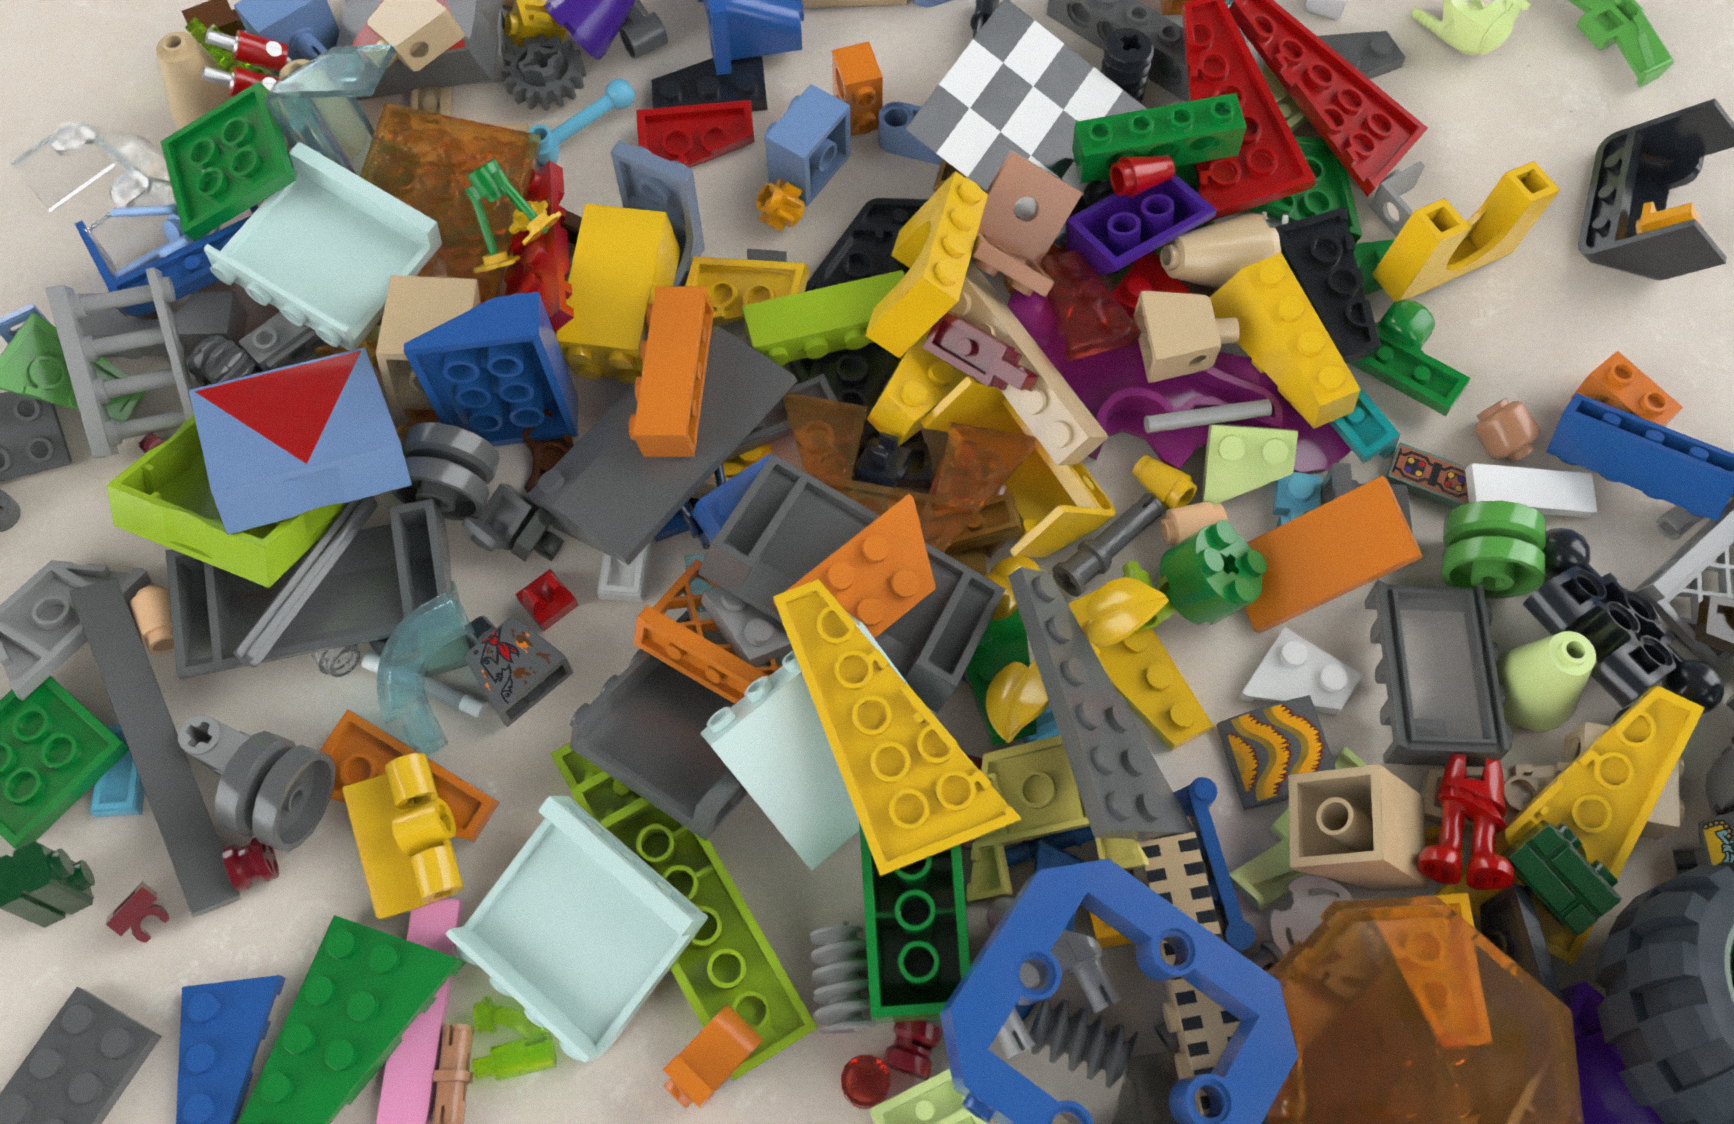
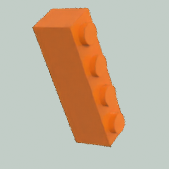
[629,286,714,457]

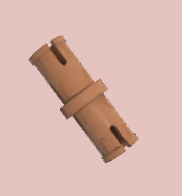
[432,1024,475,1124]

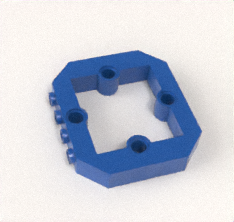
[940,859,1298,1124]

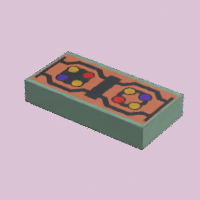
[1386,442,1469,509]

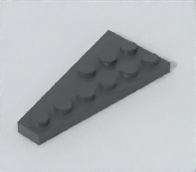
[1008,567,1195,839]

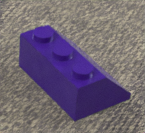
[1066,174,1216,277]

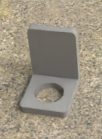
[1369,161,1425,237]

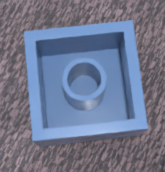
[764,84,851,207]

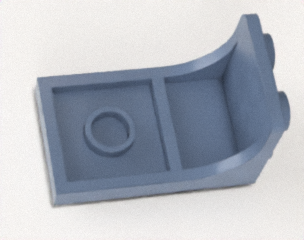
[611,140,705,287]

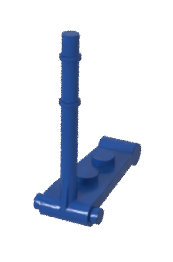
[1005,777,1255,952]

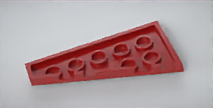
[1182,0,1316,224]
[1229,0,1428,197]
[504,160,574,333]

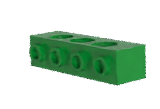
[1072,93,1246,184]

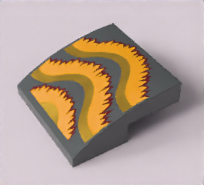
[1216,695,1336,810]

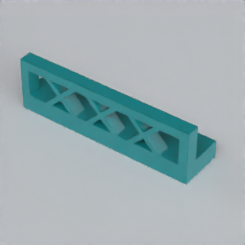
[1329,385,1401,464]

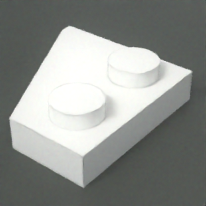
[1239,627,1362,715]

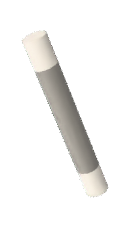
[362,651,488,719]

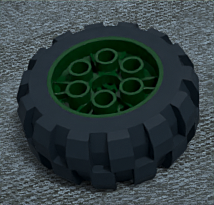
[1595,862,1734,1124]

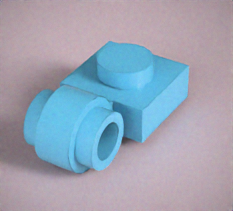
[1273,472,1321,528]

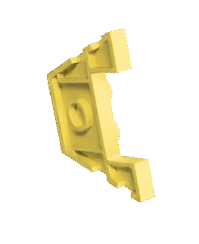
[966,735,1149,903]

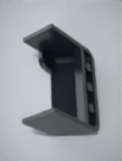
[1578,98,1734,280]

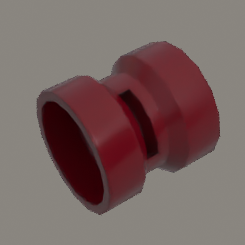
[882,1020,943,1080]

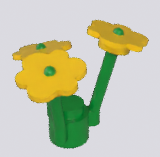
[464,159,562,273]

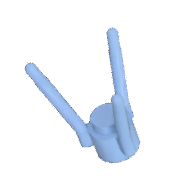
[110,202,209,279]

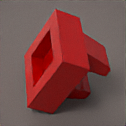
[515,569,579,631]

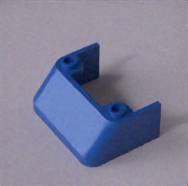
[74,204,258,317]

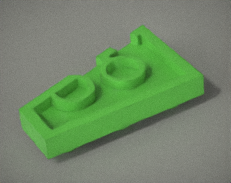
[0,312,146,423]

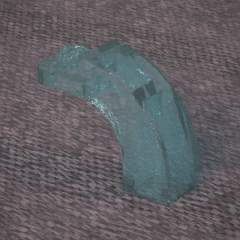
[377,590,474,755]

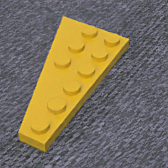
[1435,686,1705,965]

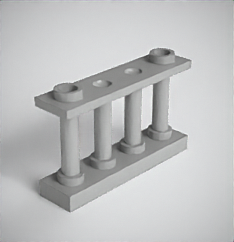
[45,268,194,458]

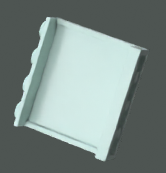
[203,142,442,351]
[700,614,908,871]
[445,796,708,1063]

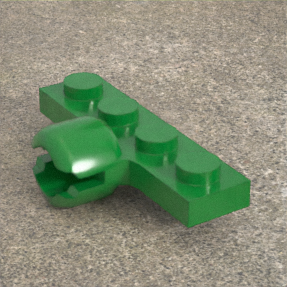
[1349,299,1471,416]

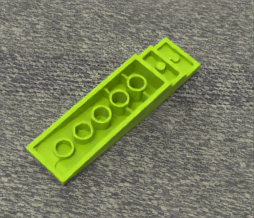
[550,742,818,1081]

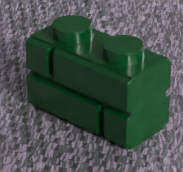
[1500,820,1622,937]
[0,841,95,928]

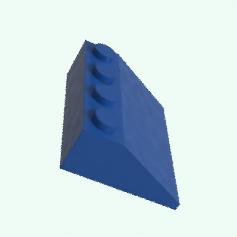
[404,292,579,446]

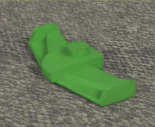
[1568,0,1674,87]

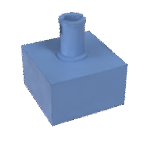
[234,0,339,77]

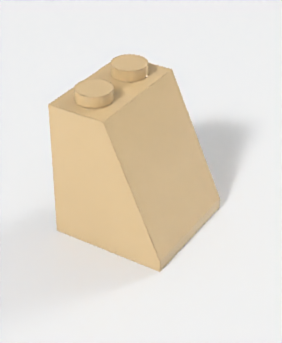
[376,275,481,410]
[1288,764,1428,891]

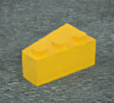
[867,327,971,446]

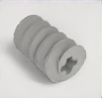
[810,926,876,1033]

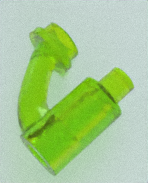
[472,995,557,1082]

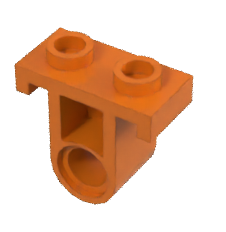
[663,1004,764,1109]

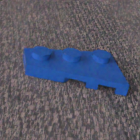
[176,975,286,1124]

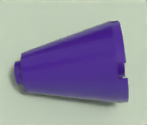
[544,0,636,60]

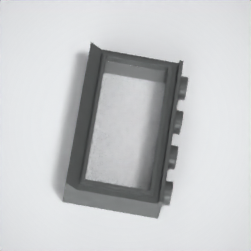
[1364,579,1513,767]

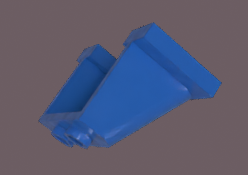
[698,0,804,75]

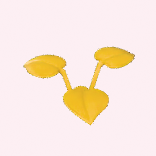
[984,556,1169,743]

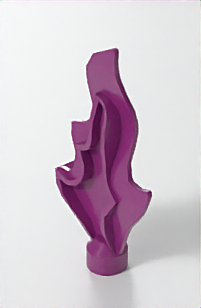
[1007,289,1352,474]

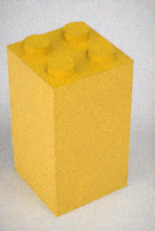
[556,203,681,385]

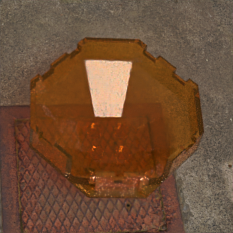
[1267,895,1584,1124]

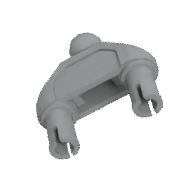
[987,897,1122,1060]

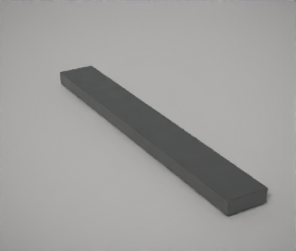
[70,577,241,918]

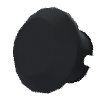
[1083,180,1115,208]

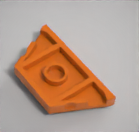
[773,493,936,639]

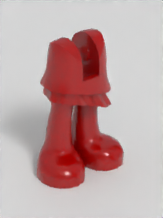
[1416,753,1514,890]

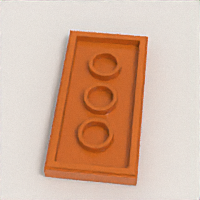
[1245,475,1423,634]

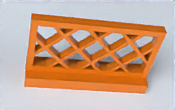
[633,559,783,704]

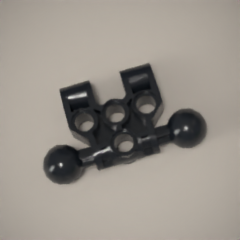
[1523,528,1724,715]

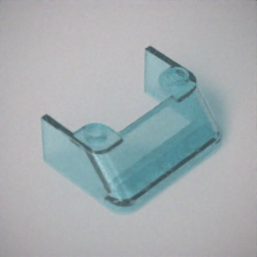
[266,44,459,215]

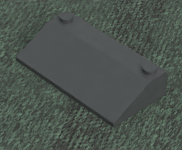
[527,325,797,565]
[698,453,1006,713]
[165,498,453,680]

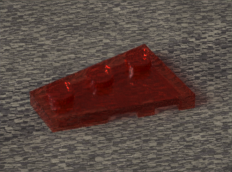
[1040,250,1141,361]

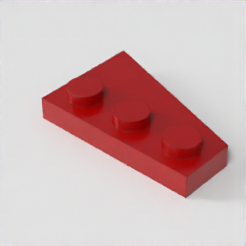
[636,100,755,168]

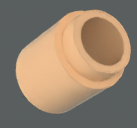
[1160,501,1228,547]
[129,585,174,654]

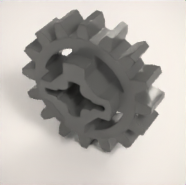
[501,34,586,111]

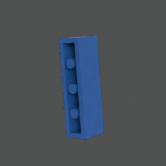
[1546,393,1734,522]

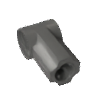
[619,0,668,59]

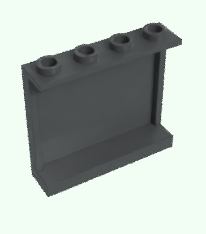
[570,610,748,841]

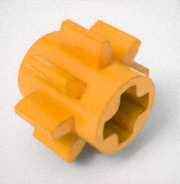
[756,179,805,232]

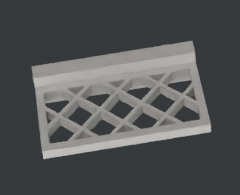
[1634,499,1734,670]

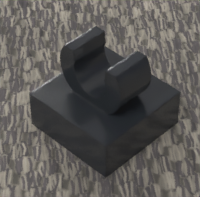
[855,432,912,491]

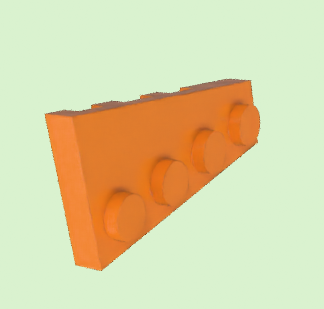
[320,709,500,842]

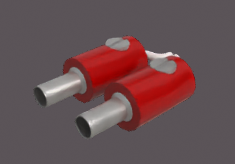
[201,29,292,109]

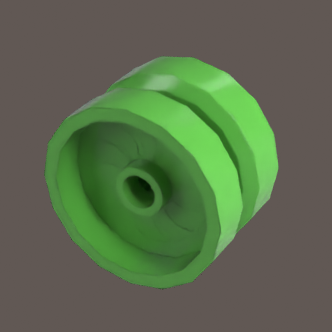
[1441,500,1546,598]

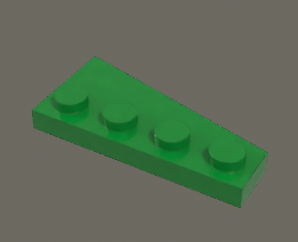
[964,608,1037,746]

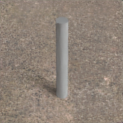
[1144,399,1272,433]

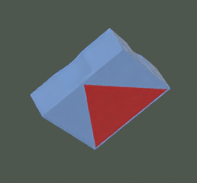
[189,347,412,535]

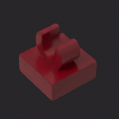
[106,881,169,943]

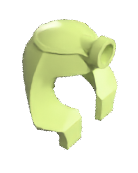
[1412,0,1532,56]

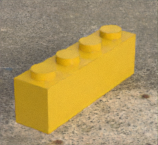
[1209,252,1361,429]

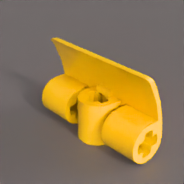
[342,753,464,919]

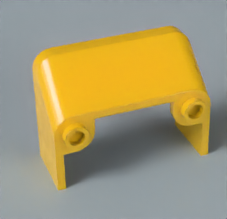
[920,376,1116,558]

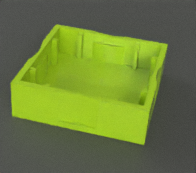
[106,415,348,588]

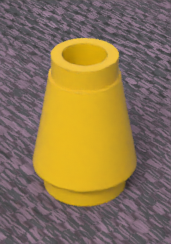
[1132,455,1197,510]

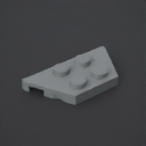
[0,560,151,701]

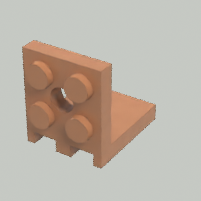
[971,150,1083,297]

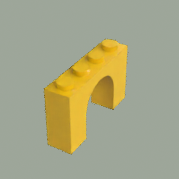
[1372,161,1560,302]
[865,171,988,358]

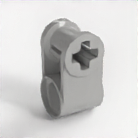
[178,714,251,777]

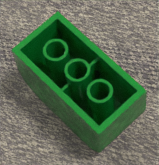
[859,822,970,1023]

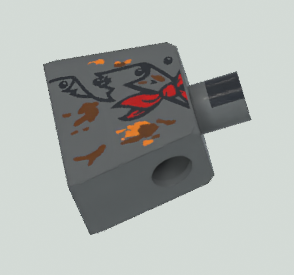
[464,616,574,727]

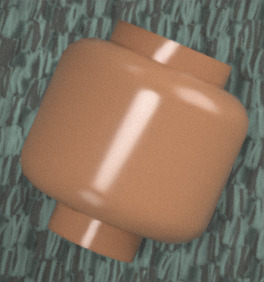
[1474,398,1540,463]

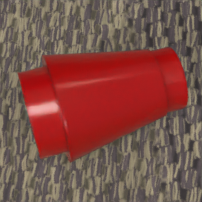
[1110,155,1175,198]

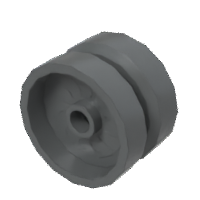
[391,422,500,521]
[214,731,335,852]

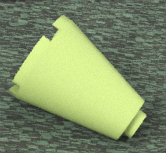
[1496,631,1596,733]

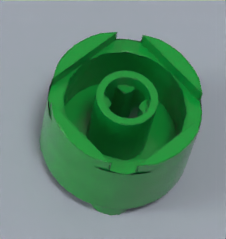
[1159,520,1267,625]

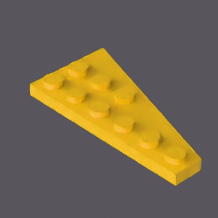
[773,579,1022,876]

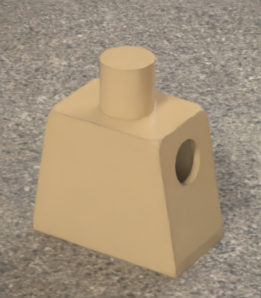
[364,0,465,73]
[1133,291,1240,383]

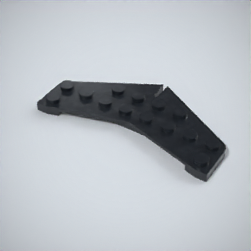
[788,198,932,488]

